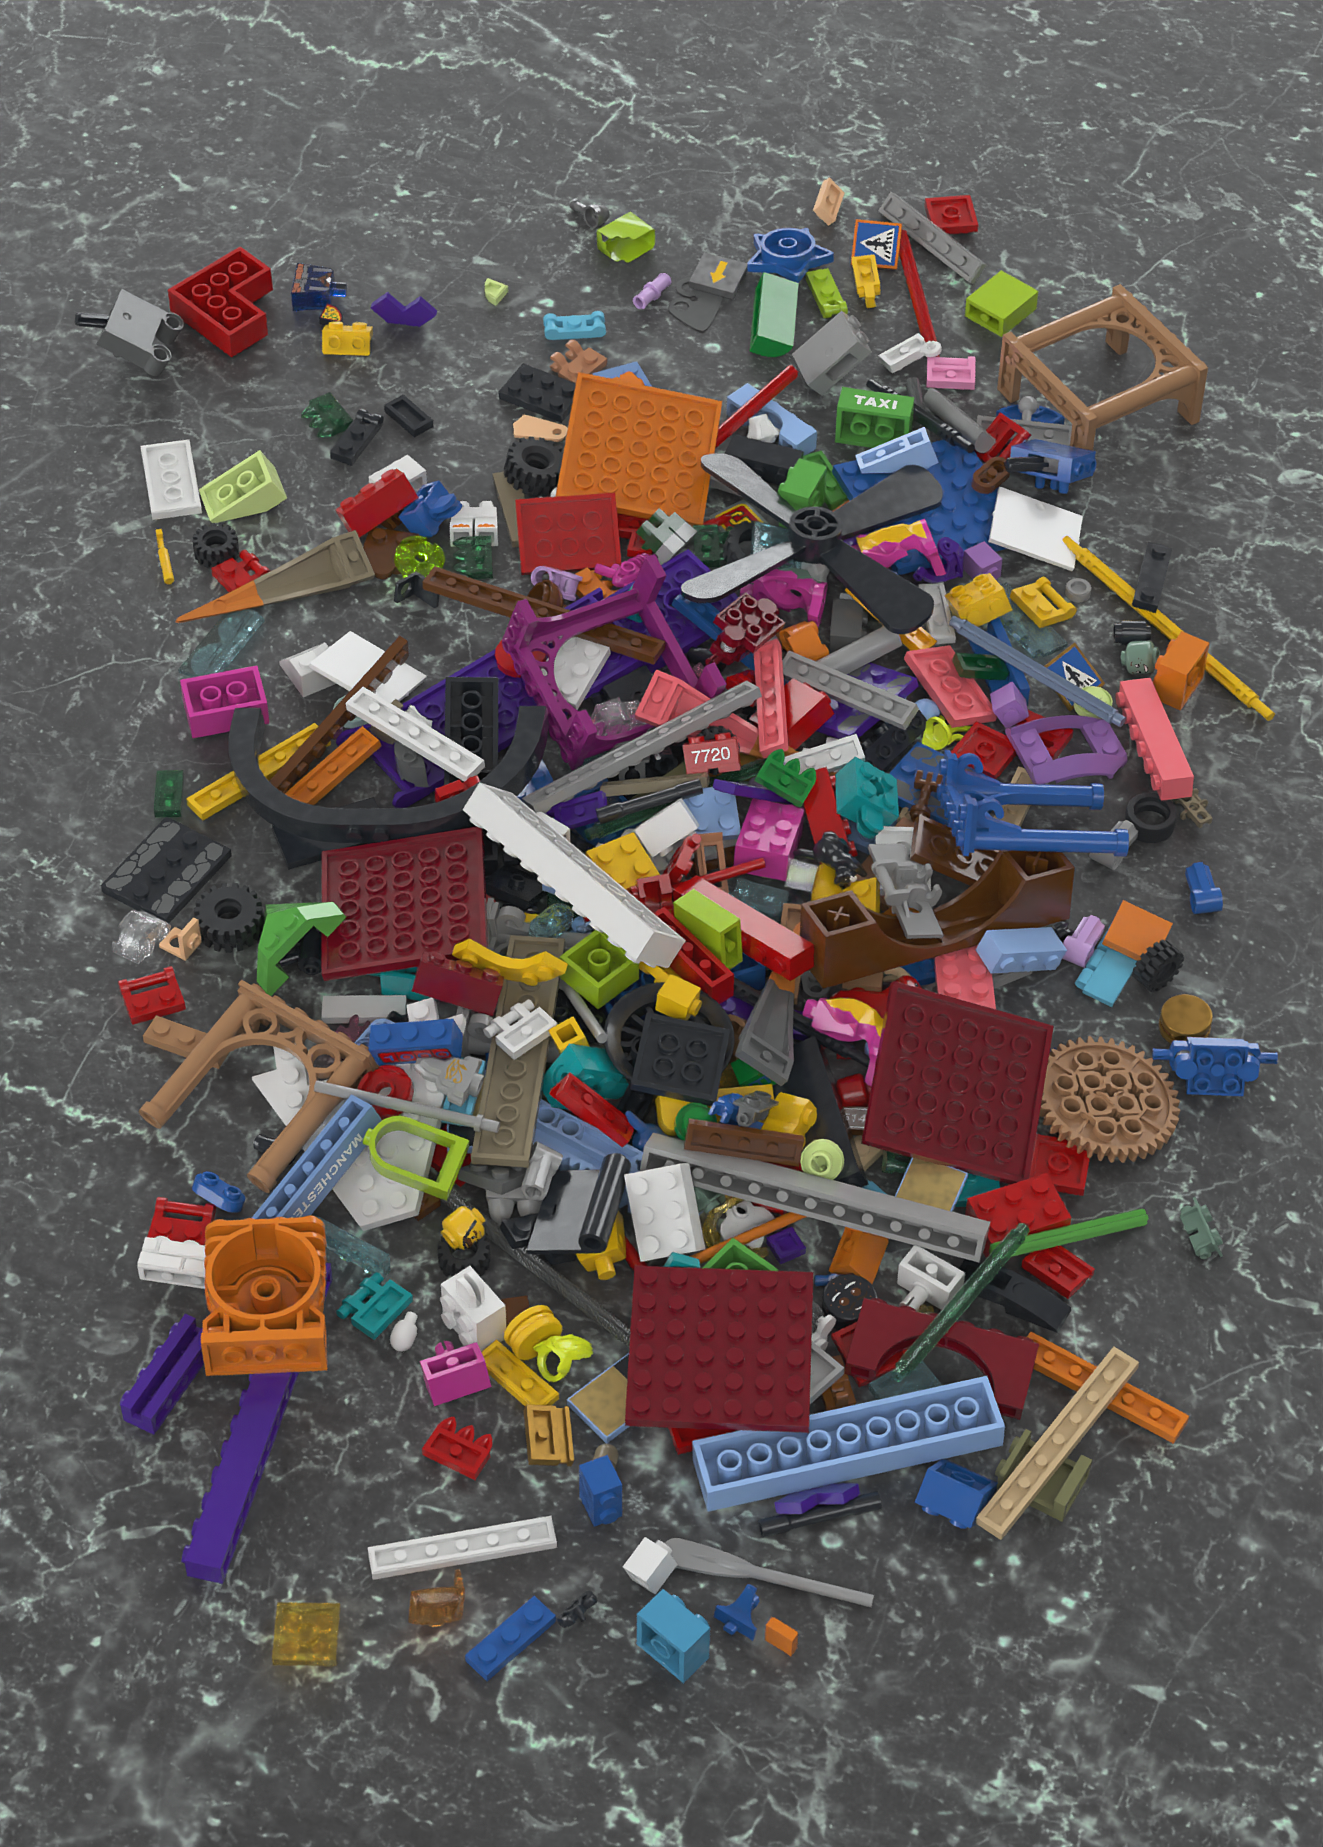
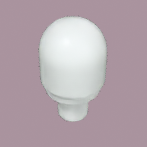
[390,1312,418,1352]

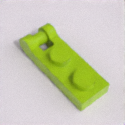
[806,268,848,319]

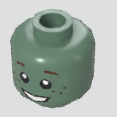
[1121,641,1160,675]

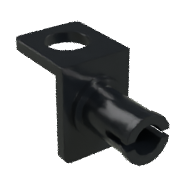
[394,571,440,608]

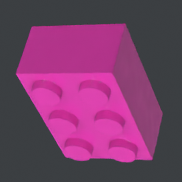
[180,666,270,738]
[734,799,805,881]

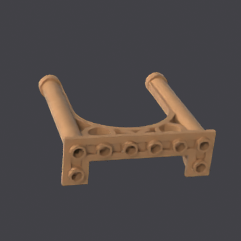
[139,980,379,1193]

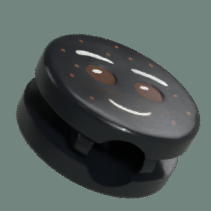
[822,1274,877,1330]

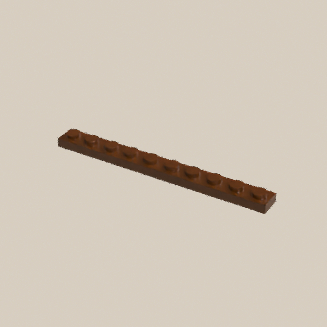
[423,566,665,665]

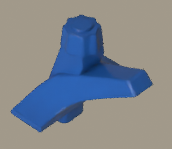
[714,1584,760,1641]

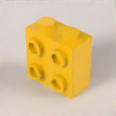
[944,573,1012,627]

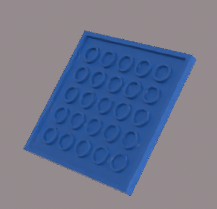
[832,440,1008,575]

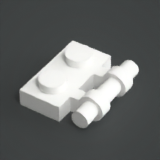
[483,999,558,1060]

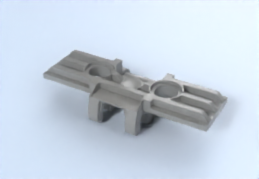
[868,844,943,939]

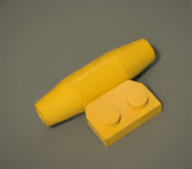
[811,864,880,913]

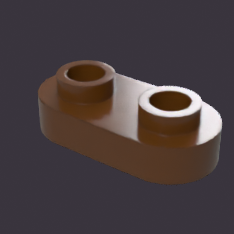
[971,457,1011,494]

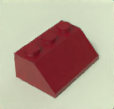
[412,951,504,1017]

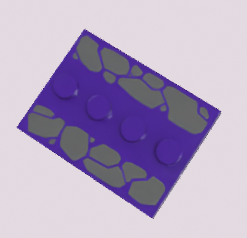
[816,662,918,739]

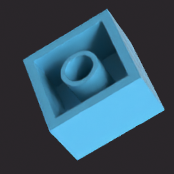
[637,1589,710,1683]

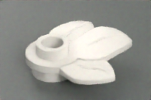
[720,1198,775,1251]

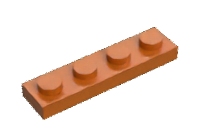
[285,726,381,805]

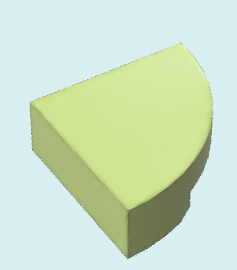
[485,278,508,306]

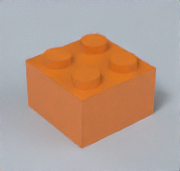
[1153,631,1210,711]

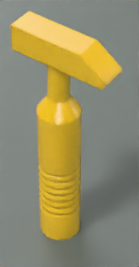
[156,529,174,584]

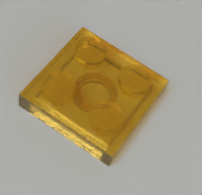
[272,1602,341,1666]

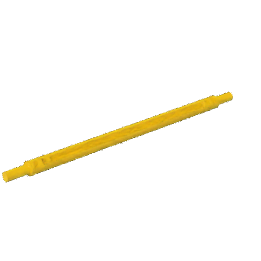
[1062,536,1275,721]

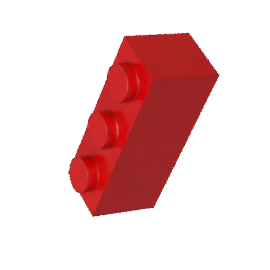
[335,469,419,538]

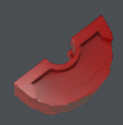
[630,873,674,916]

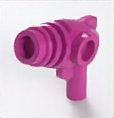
[594,553,649,588]

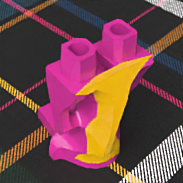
[852,518,946,576]
[803,998,884,1086]

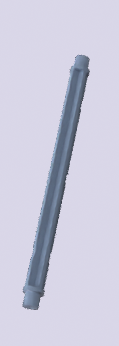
[949,616,1126,727]

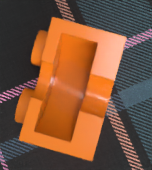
[776,621,829,661]

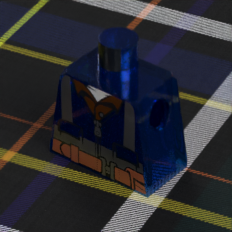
[291,263,347,311]

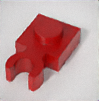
[435,776,480,803]

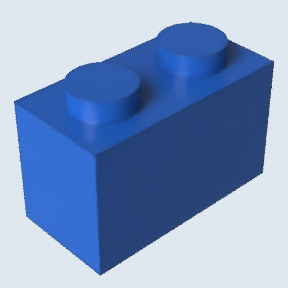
[579,1455,622,1527]

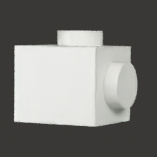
[623,1537,678,1594]

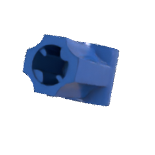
[1185,862,1223,914]

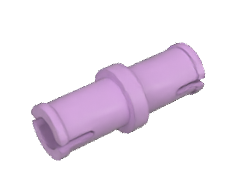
[633,273,671,309]

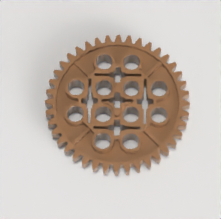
[1039,1036,1180,1163]

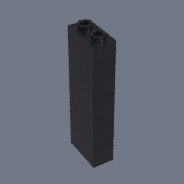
[772,1036,869,1188]

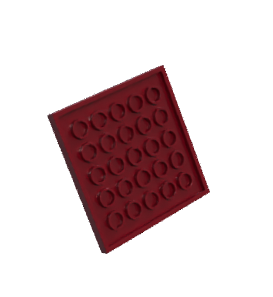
[322,827,488,981]
[861,981,1054,1184]
[625,1266,813,1433]

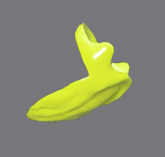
[533,1334,593,1382]

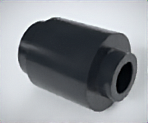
[1113,620,1151,646]

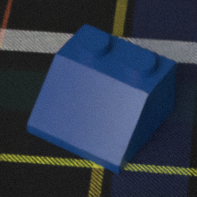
[915,1459,997,1529]

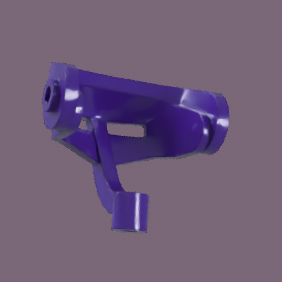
[913,537,964,584]

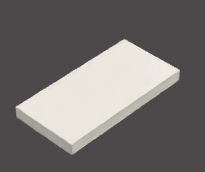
[141,440,202,520]

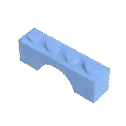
[727,383,817,456]

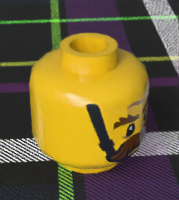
[441,1206,485,1250]

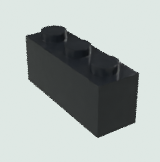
[724,434,804,485]

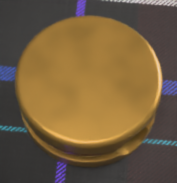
[1159,994,1213,1043]

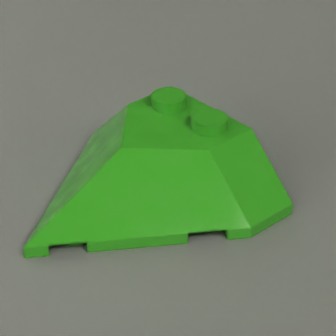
[257,902,346,996]

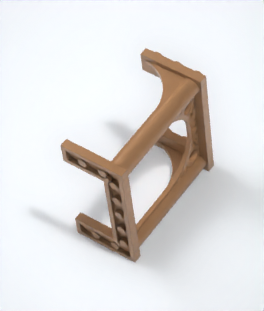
[997,284,1208,451]

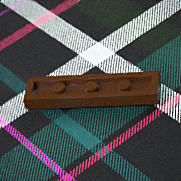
[684,1118,804,1167]

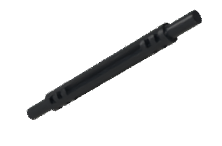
[866,379,975,453]
[734,977,870,1068]

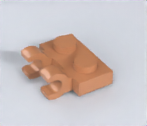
[550,339,607,383]

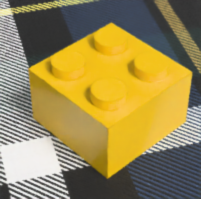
[585,832,660,893]

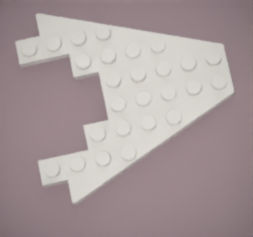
[252,998,466,1231]

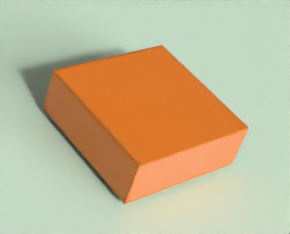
[765,1617,798,1656]

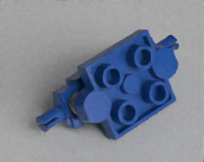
[1152,1037,1278,1096]

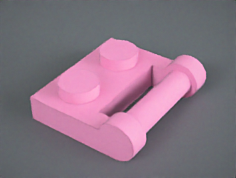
[926,356,975,390]

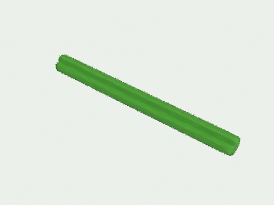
[989,1208,1148,1260]

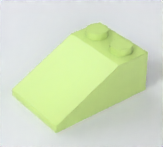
[199,450,287,523]

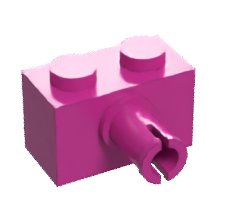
[420,1341,491,1406]

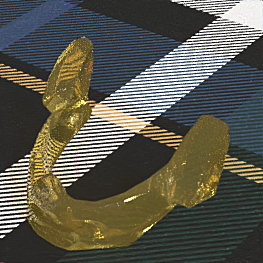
[702,1195,769,1258]

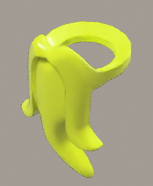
[922,715,972,751]

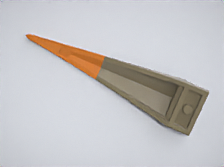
[175,530,375,623]

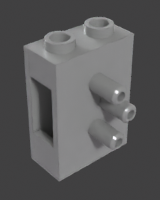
[792,311,872,395]

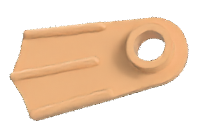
[513,415,568,442]

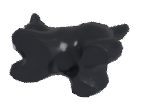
[793,831,868,888]

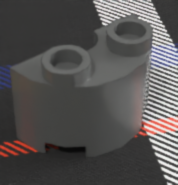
[394,740,428,787]

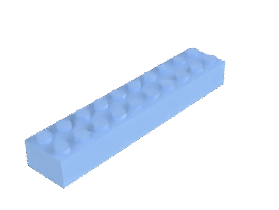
[692,1376,1005,1512]

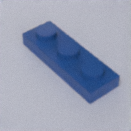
[465,1596,556,1681]

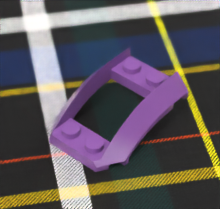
[1005,715,1127,784]

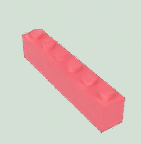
[1116,678,1194,801]

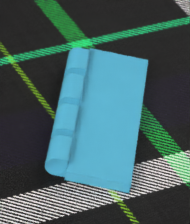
[1075,921,1137,1007]

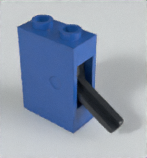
[1004,439,1097,494]

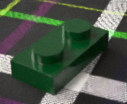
[952,652,1009,680]

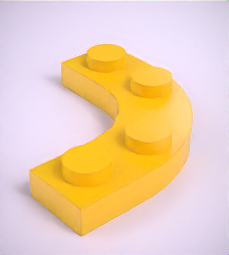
[452,939,568,986]

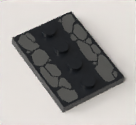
[101,816,232,926]

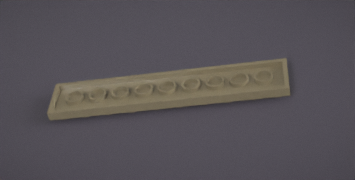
[471,935,566,1168]

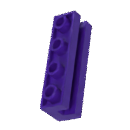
[120,1314,204,1435]

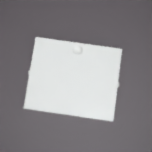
[988,487,1083,571]
[309,631,427,703]

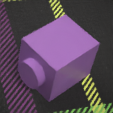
[963,541,1002,579]
[990,682,1029,729]

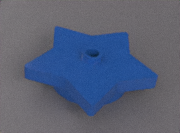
[747,228,834,283]

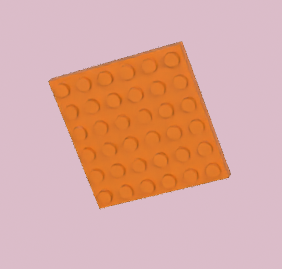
[555,372,722,529]

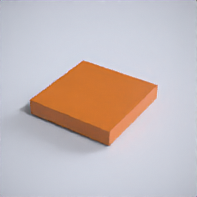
[1102,900,1173,961]

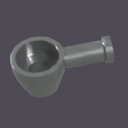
[570,199,610,229]

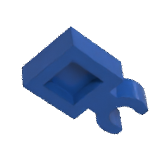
[708,1093,744,1124]

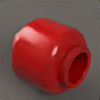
[836,1073,872,1107]

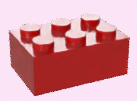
[965,1173,1072,1262]

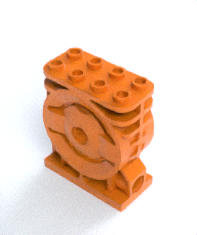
[201,1216,327,1376]

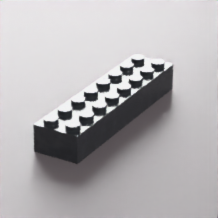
[444,677,498,876]

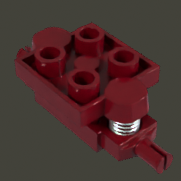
[706,592,785,665]

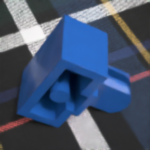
[399,480,462,538]

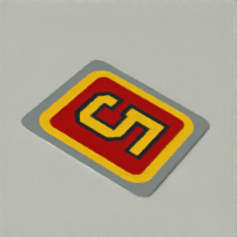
[709,500,769,537]

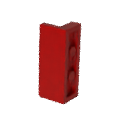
[549,1073,634,1148]

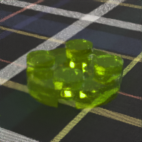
[394,536,445,578]

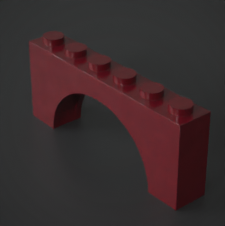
[845,1298,1039,1420]

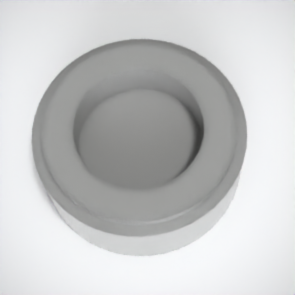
[1065,578,1091,603]

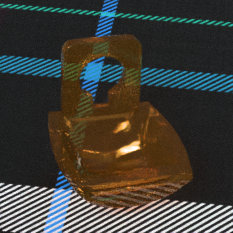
[408,1569,465,1627]

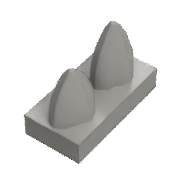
[486,1187,543,1227]

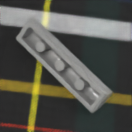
[924,388,996,453]
[816,626,902,674]

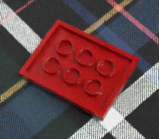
[515,493,621,575]

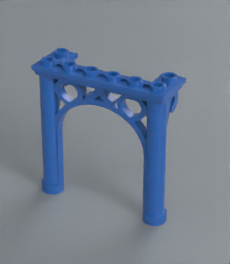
[937,750,1129,857]

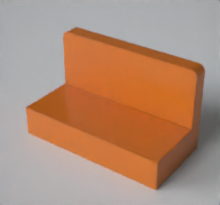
[829,1227,889,1284]

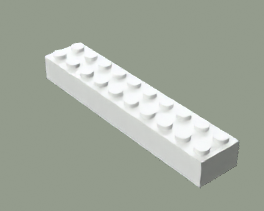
[463,783,686,968]

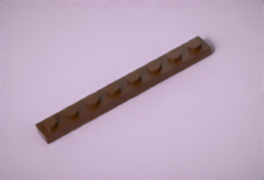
[269,636,409,794]

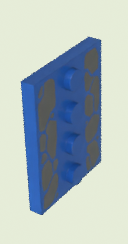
[889,742,1002,828]

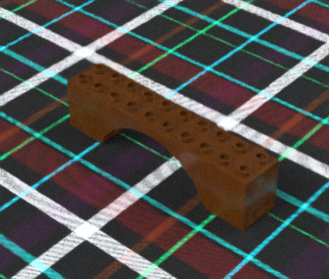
[800,850,1075,989]

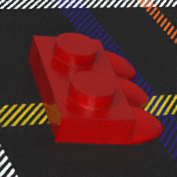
[422,1416,493,1480]

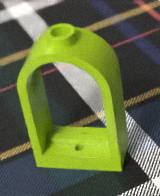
[363,1116,469,1201]

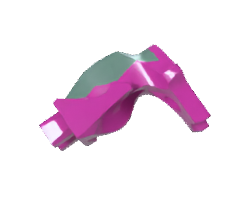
[740,568,828,629]

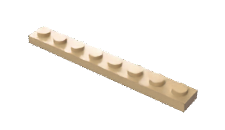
[976,1347,1139,1540]

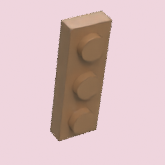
[143,1015,229,1069]

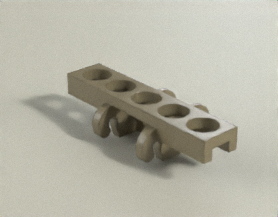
[1171,788,1212,828]

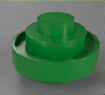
[674,1103,717,1141]

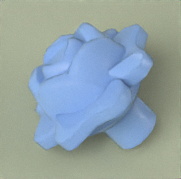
[570,916,593,934]

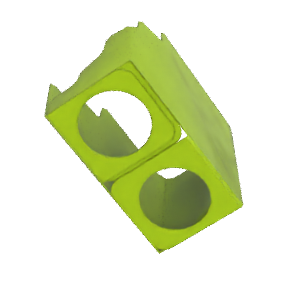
[597,212,655,263]

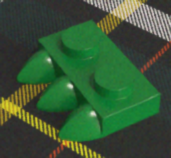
[754,749,816,808]

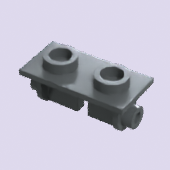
[733,1091,779,1127]

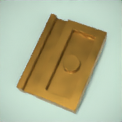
[524,1405,574,1466]

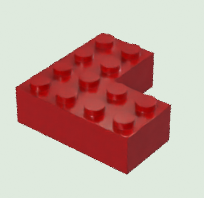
[168,246,273,357]

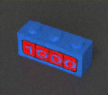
[369,1018,463,1066]

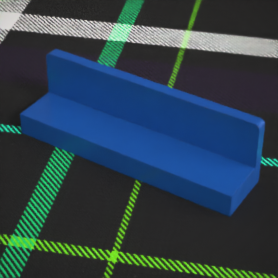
[968,617,1030,706]

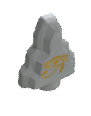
[414,1056,485,1107]

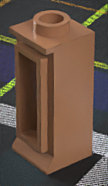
[694,832,730,894]

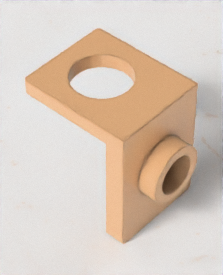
[159,918,202,961]

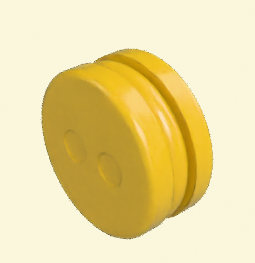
[504,1305,562,1360]

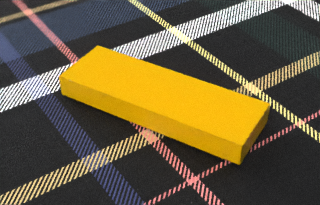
[481,1339,559,1407]

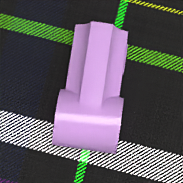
[1062,915,1105,968]

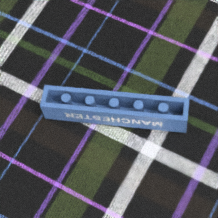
[252,1094,382,1219]

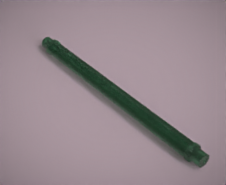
[585,758,767,841]
[891,1223,1030,1382]

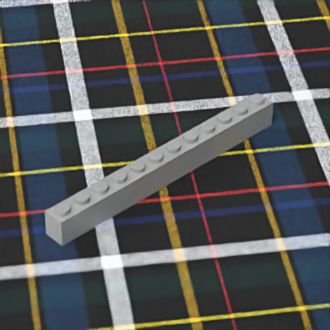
[640,1133,991,1262]

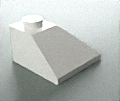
[279,643,337,697]

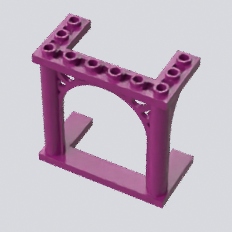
[502,554,727,771]

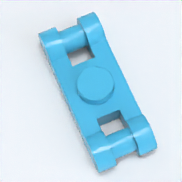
[543,311,606,340]

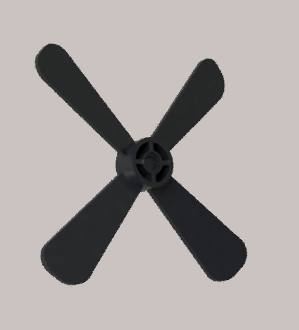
[681,453,943,634]

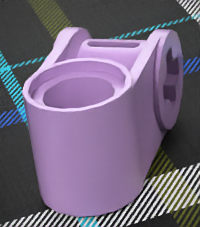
[531,566,583,601]

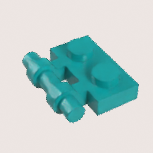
[336,1272,413,1340]

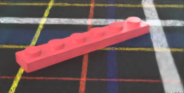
[754,638,788,759]

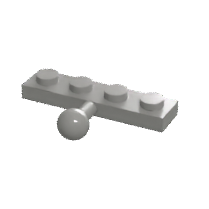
[977,396,1072,446]

